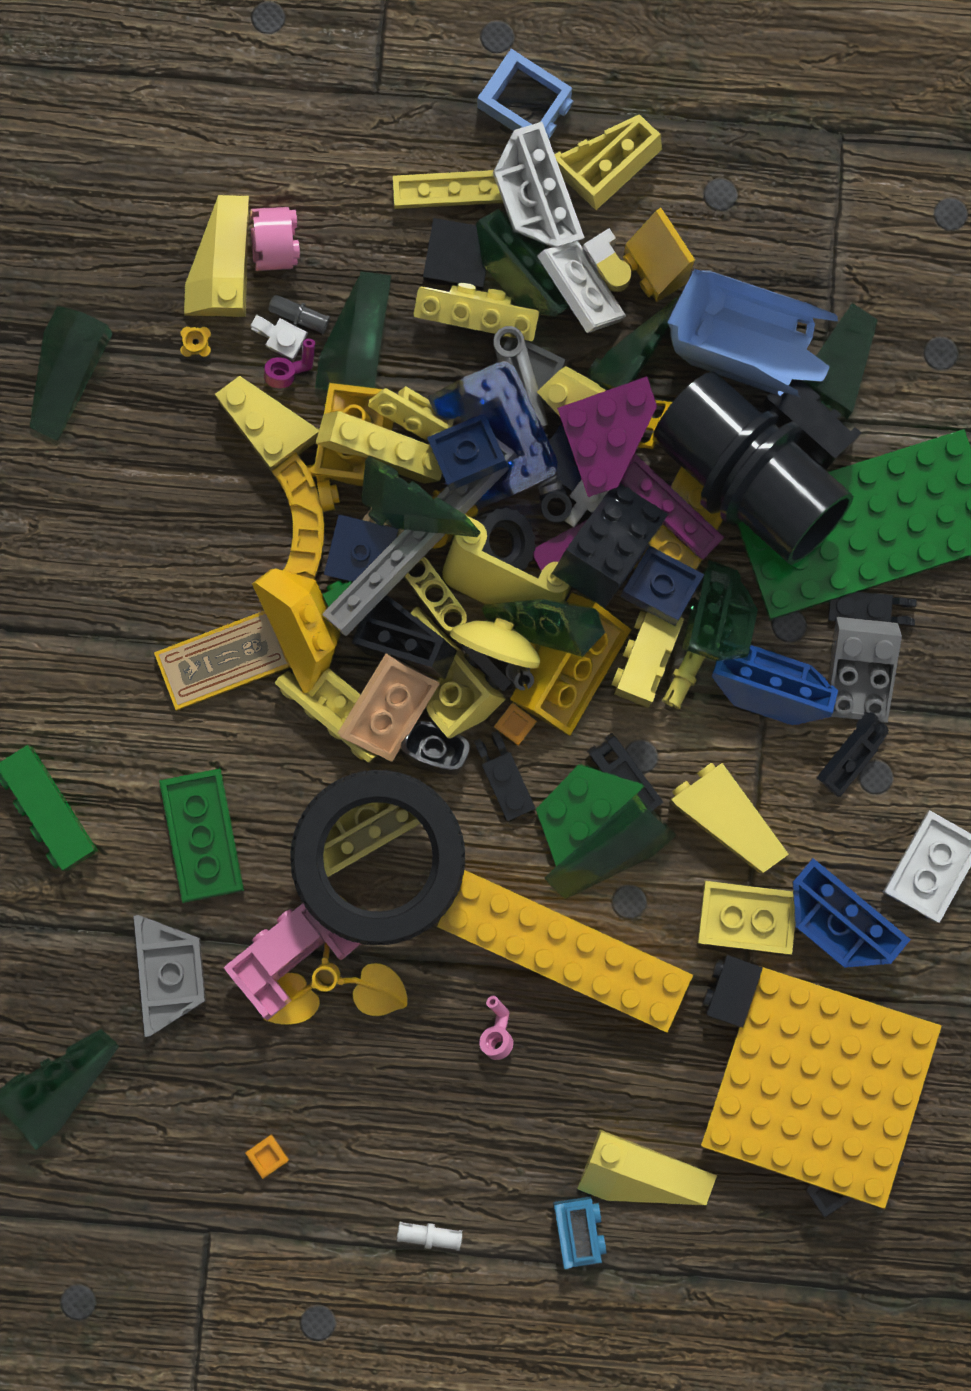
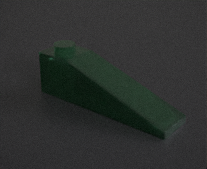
[315,271,392,390]
[361,456,481,537]
[481,599,605,657]
[545,794,676,899]

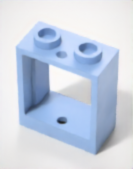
[477,49,573,139]

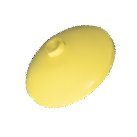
[450,618,540,668]

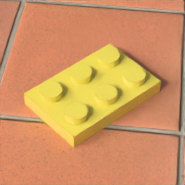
[697,881,795,955]

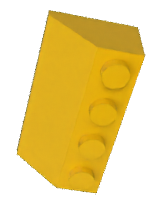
[510,593,632,736]

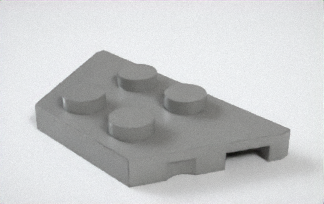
[134,915,206,1037]

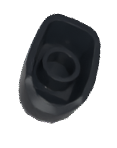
[400,721,469,775]

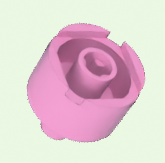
[250,207,300,271]

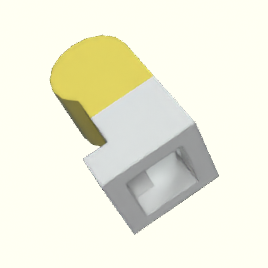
[583,228,631,292]

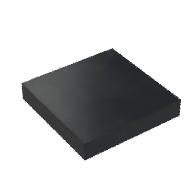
[423,218,494,290]

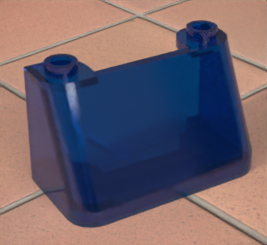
[428,361,558,509]

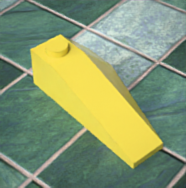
[184,195,249,317]

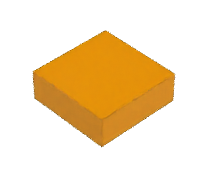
[494,702,537,746]
[245,1134,289,1179]

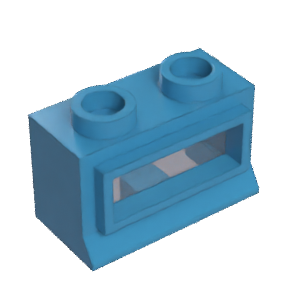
[553,1196,607,1269]

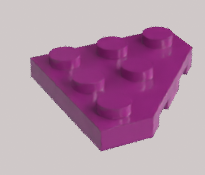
[557,377,657,497]

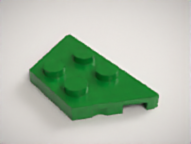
[536,764,645,873]

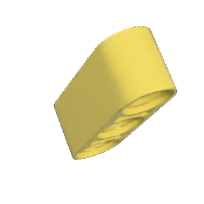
[404,557,467,635]

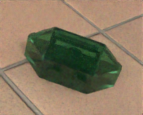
[476,209,570,317]
[682,560,758,661]

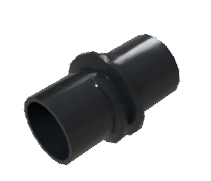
[653,372,854,565]

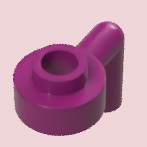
[264,339,315,388]

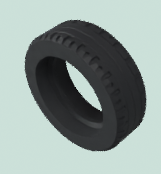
[290,770,465,945]

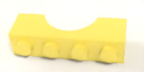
[315,411,442,484]

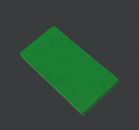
[159,768,245,903]

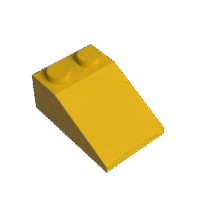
[623,208,695,302]

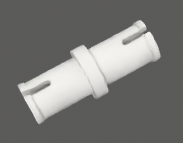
[397,1221,462,1251]

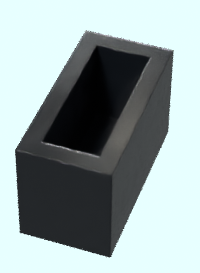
[702,955,763,1028]

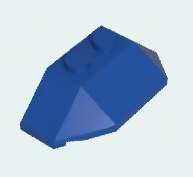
[712,645,838,725]
[792,858,911,968]

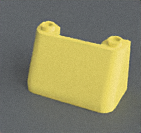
[442,514,572,630]

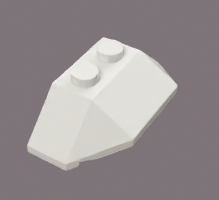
[493,122,585,248]

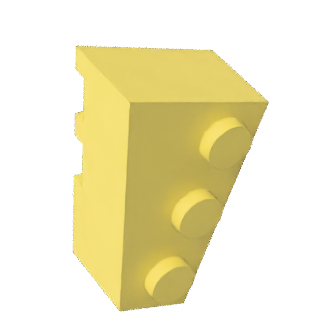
[554,114,662,210]
[537,366,607,417]
[215,376,319,472]
[611,610,684,708]

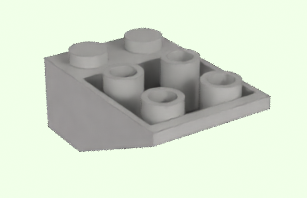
[829,617,902,723]

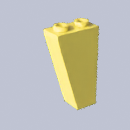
[670,763,789,873]

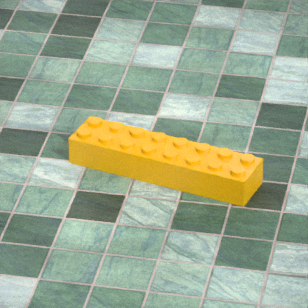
[437,870,693,1032]

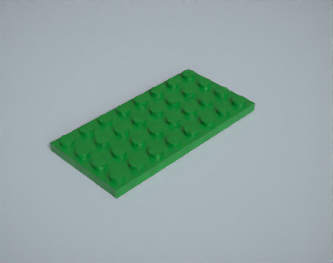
[737,429,971,621]

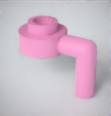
[480,996,513,1060]

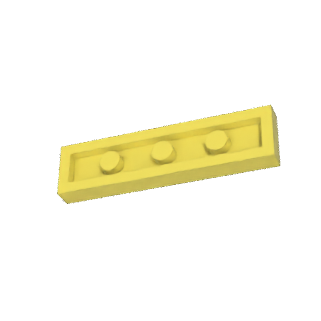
[393,170,503,209]

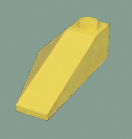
[411,607,506,738]
[577,1129,717,1205]

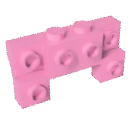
[223,903,361,1020]

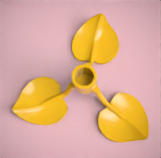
[264,894,408,1024]

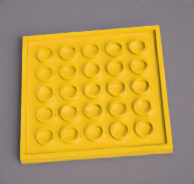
[701,966,942,1210]

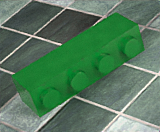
[0,745,98,871]

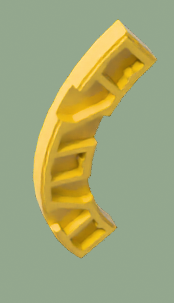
[259,452,324,603]

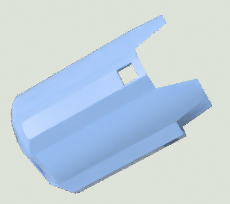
[667,269,838,397]

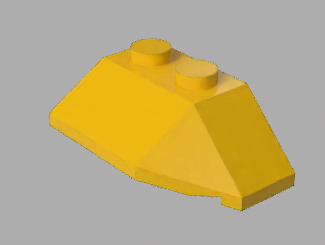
[252,568,341,693]

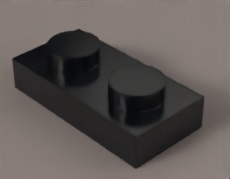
[461,645,515,691]

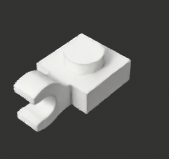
[250,315,307,361]
[564,479,609,527]

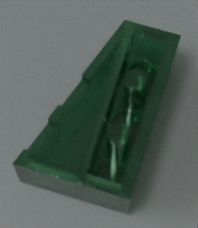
[802,303,878,420]

